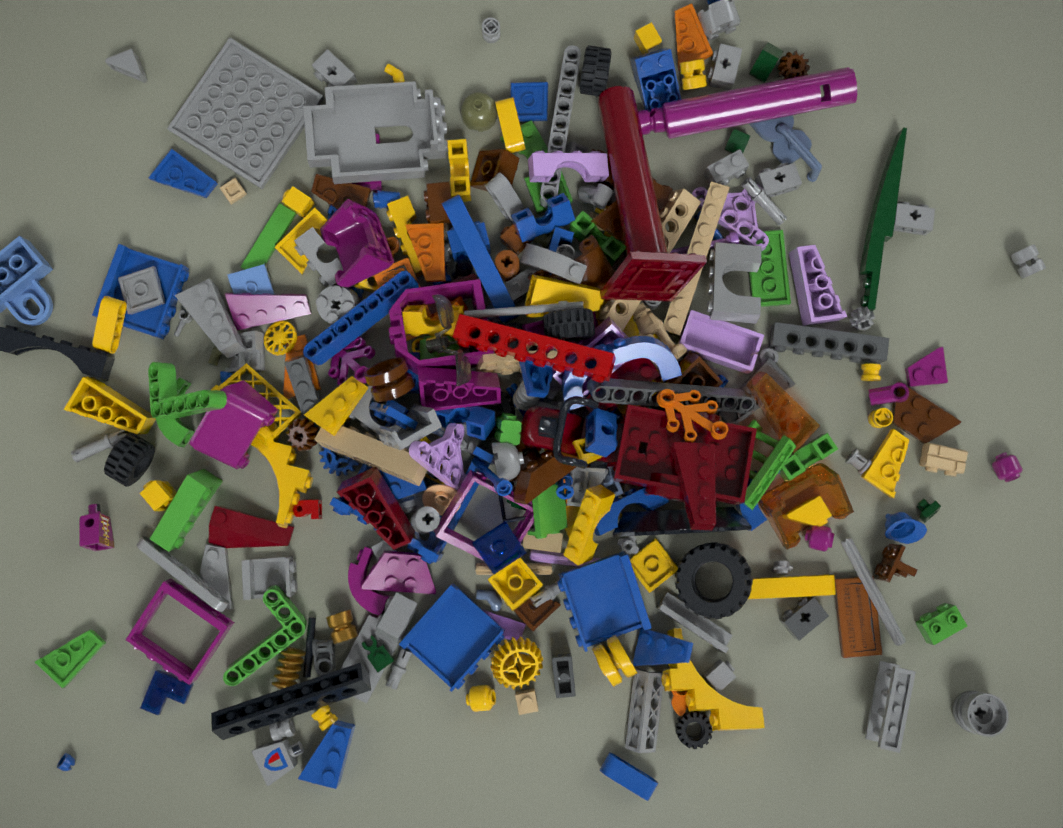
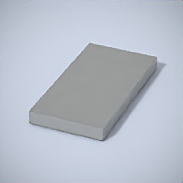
[341,614,403,704]

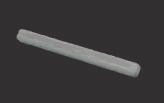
[841,538,906,646]

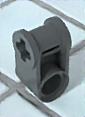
[312,637,336,676]

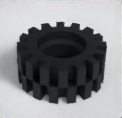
[675,711,713,749]

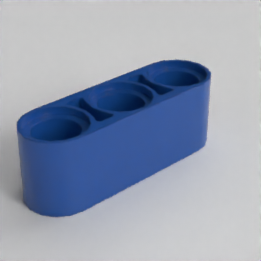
[600,752,658,801]

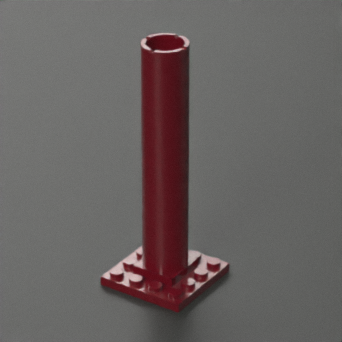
[597,86,707,301]

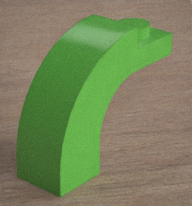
[156,377,195,447]

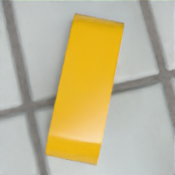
[495,97,526,153]
[92,296,127,354]

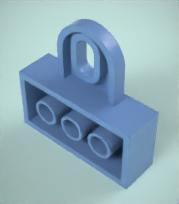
[0,236,54,326]

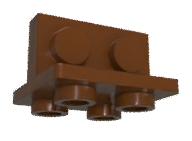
[874,544,918,582]

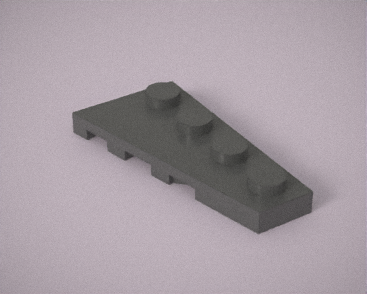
[717,358,795,424]

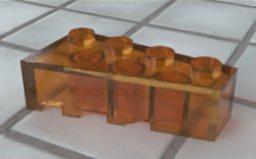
[747,371,820,454]

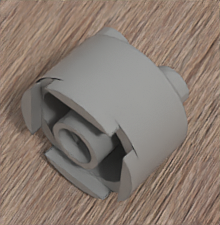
[698,0,741,41]
[316,285,360,324]

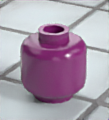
[992,452,1023,482]
[805,525,835,552]

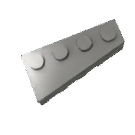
[175,279,245,358]

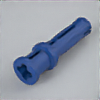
[556,473,574,499]

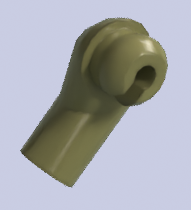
[208,346,223,366]

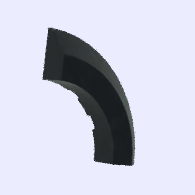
[613,507,752,537]

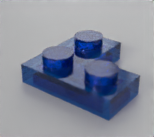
[140,670,194,715]

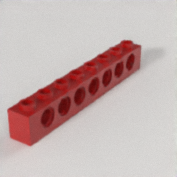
[452,314,616,383]

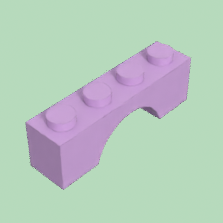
[528,151,609,182]

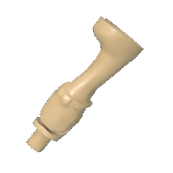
[633,303,687,369]

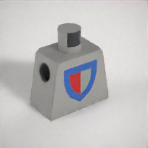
[251,738,304,786]

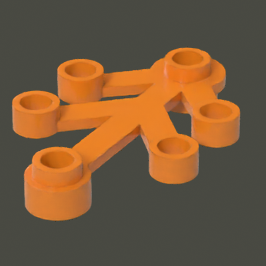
[657,389,728,443]

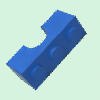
[511,193,575,243]
[435,406,495,440]

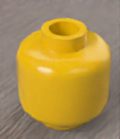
[466,685,496,712]

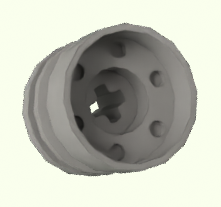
[953,691,1009,737]

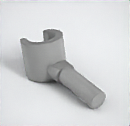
[174,310,192,337]

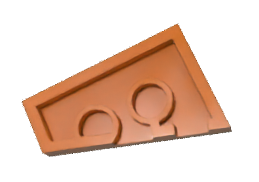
[675,3,713,71]

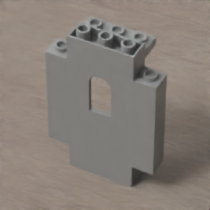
[303,81,448,184]

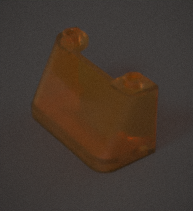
[759,463,854,550]

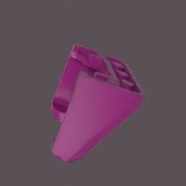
[320,199,394,288]
[189,380,278,469]

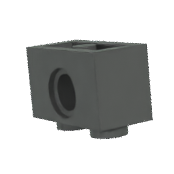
[552,653,576,698]

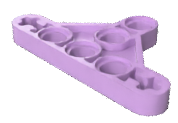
[692,184,769,251]
[409,423,471,491]

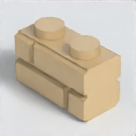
[919,443,968,477]

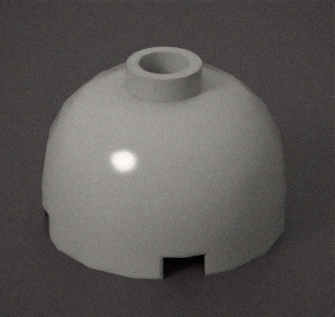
[492,442,524,480]

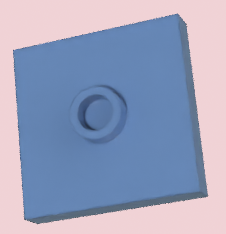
[227,264,275,295]

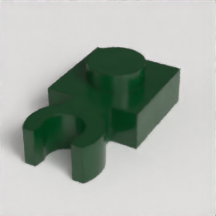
[362,635,395,673]

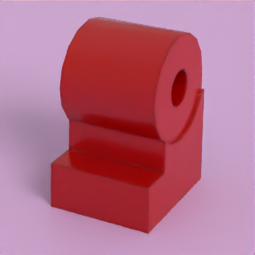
[292,500,322,519]

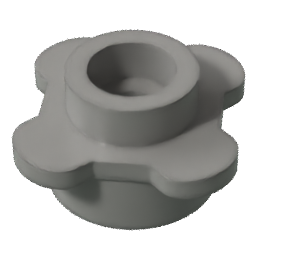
[617,536,639,554]
[771,561,793,575]

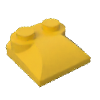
[487,555,543,611]

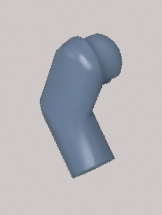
[476,590,502,611]

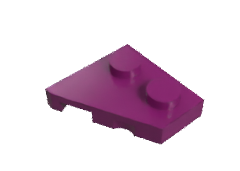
[905,347,948,387]

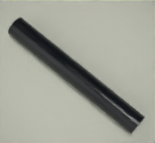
[303,617,316,678]

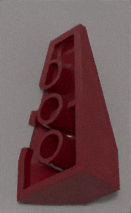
[209,506,295,548]

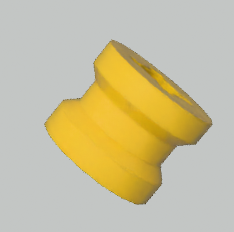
[861,364,881,381]

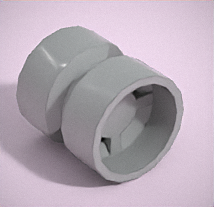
[1010,244,1046,279]

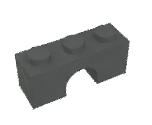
[284,355,321,418]

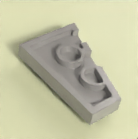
[195,544,234,609]

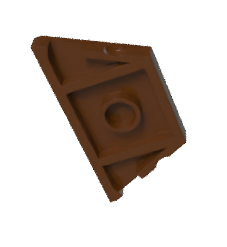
[892,381,962,444]

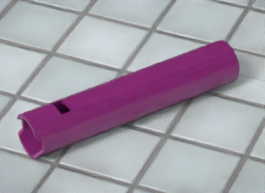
[662,67,857,139]

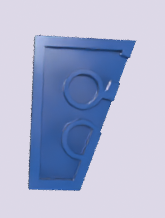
[369,401,418,430]
[633,628,694,666]

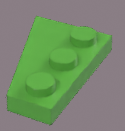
[35,630,106,688]

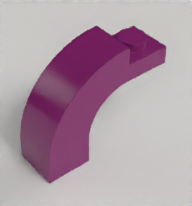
[348,546,390,615]

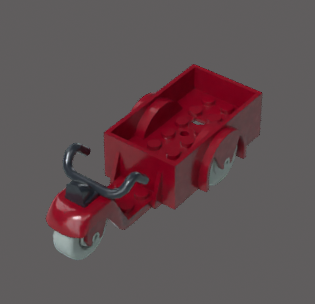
[520,396,757,505]

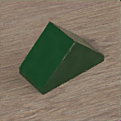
[749,42,784,83]

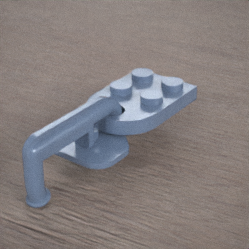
[749,115,822,182]

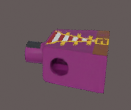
[79,504,115,551]

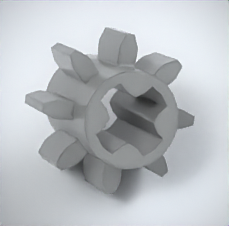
[849,307,875,330]

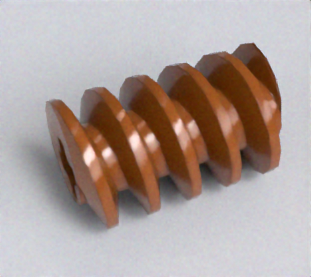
[495,250,519,282]

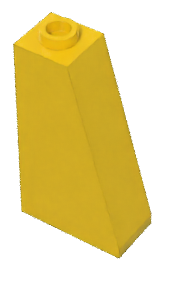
[524,274,604,318]

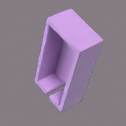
[678,310,764,374]

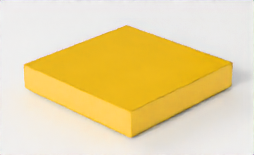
[629,538,678,593]

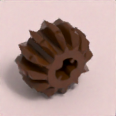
[777,50,810,80]
[286,418,319,451]

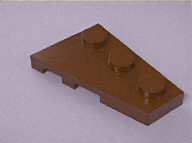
[311,174,371,209]

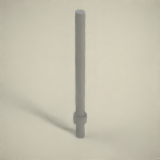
[464,301,584,318]

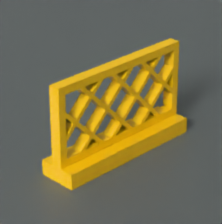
[211,363,302,447]

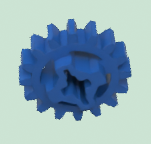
[319,446,360,476]

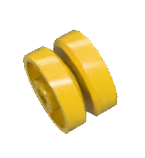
[592,634,637,687]

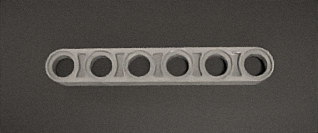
[136,536,229,612]

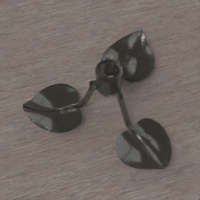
[426,295,479,386]

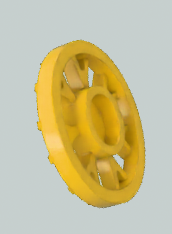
[264,321,297,356]

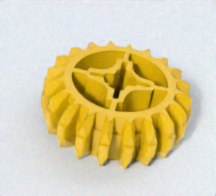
[490,636,543,690]

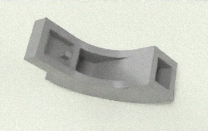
[519,244,587,284]

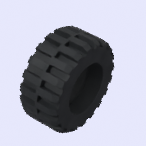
[675,542,753,619]

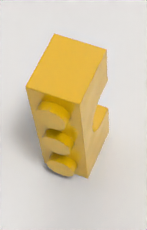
[447,139,471,202]
[402,305,464,337]

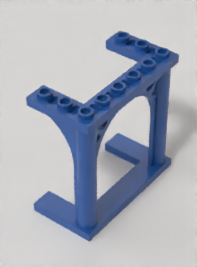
[330,400,495,564]

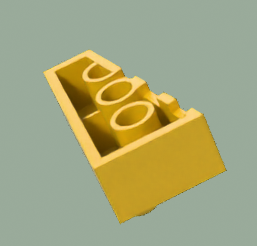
[63,377,156,434]

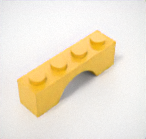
[386,196,423,277]
[564,484,616,565]

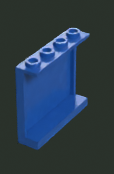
[92,244,189,340]
[557,551,652,652]
[399,583,505,692]

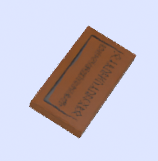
[835,576,882,658]

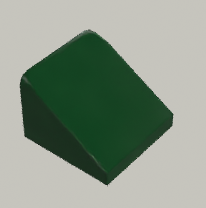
[724,129,751,153]

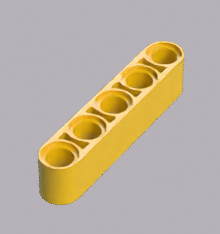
[748,574,836,599]

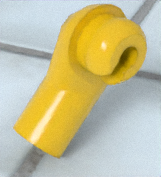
[384,64,405,83]

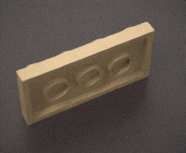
[475,350,557,375]

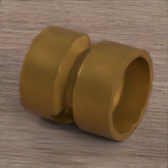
[326,609,358,644]

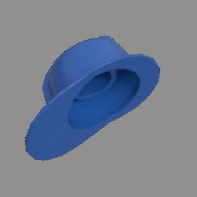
[885,512,927,544]

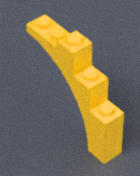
[251,422,313,528]
[661,628,765,731]

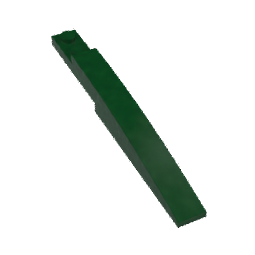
[859,127,907,311]

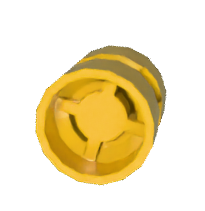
[679,59,707,90]

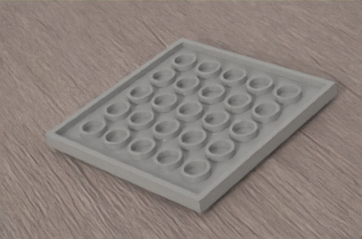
[167,38,324,189]

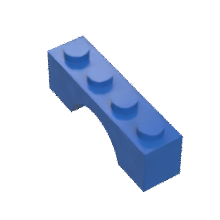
[594,487,669,536]

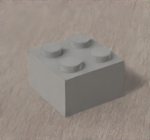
[374,592,417,647]

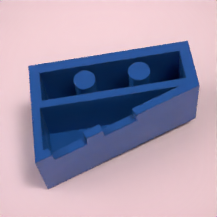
[298,720,355,789]

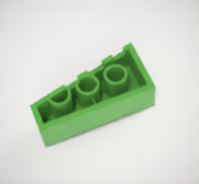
[150,469,223,552]

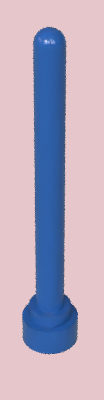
[472,457,512,496]

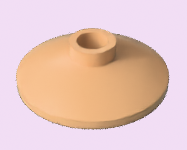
[422,484,461,516]

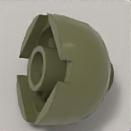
[461,92,498,132]

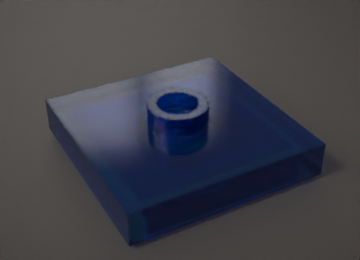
[472,521,527,574]

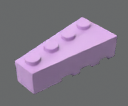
[789,245,847,326]

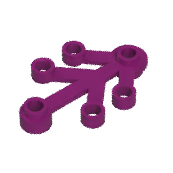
[328,337,376,386]

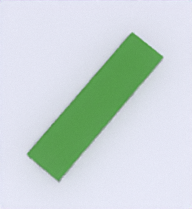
[241,203,297,270]

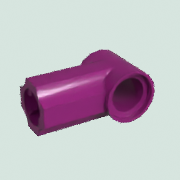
[868,383,909,406]

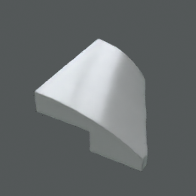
[225,331,265,374]

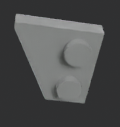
[567,467,608,507]

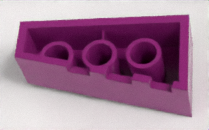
[417,367,501,411]

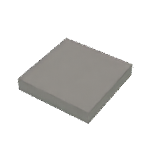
[118,266,166,315]

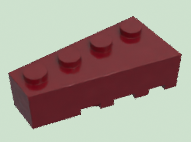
[336,467,415,550]

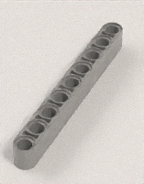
[540,45,581,208]

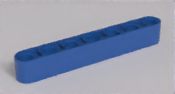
[442,194,520,322]
[303,271,419,365]

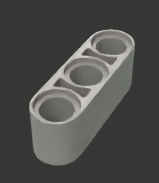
[485,172,525,223]

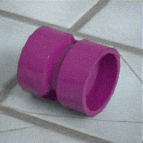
[638,107,666,135]

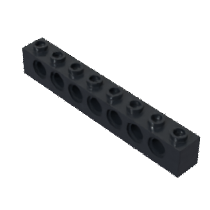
[211,662,371,740]

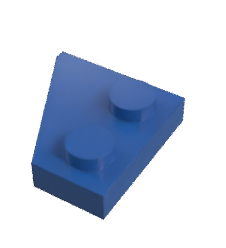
[519,360,553,398]

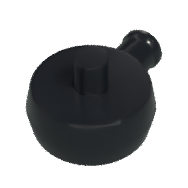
[451,259,473,279]

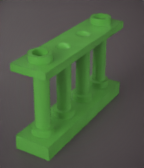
[743,419,796,510]

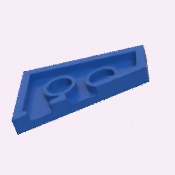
[148,149,218,198]

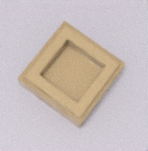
[220,178,247,205]

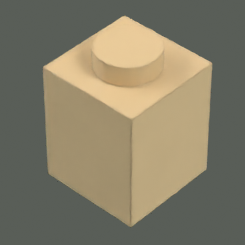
[515,688,538,715]

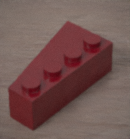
[586,358,661,413]
[670,442,716,531]

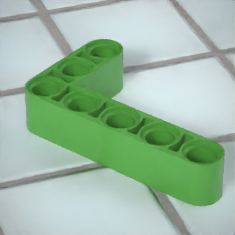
[148,362,227,419]
[223,585,307,686]

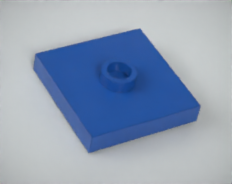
[510,82,549,121]

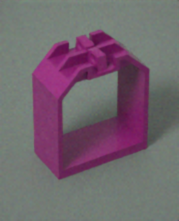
[389,279,494,375]

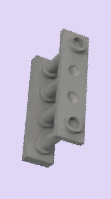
[865,661,916,753]

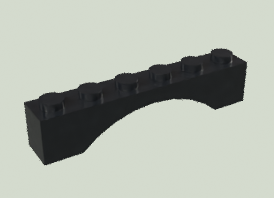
[0,325,115,381]

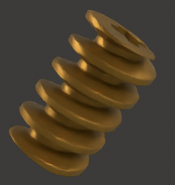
[271,647,306,689]

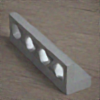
[656,592,733,653]
[625,669,663,753]

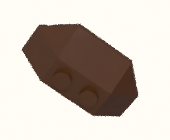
[513,450,579,505]

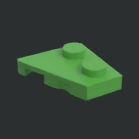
[500,120,548,159]

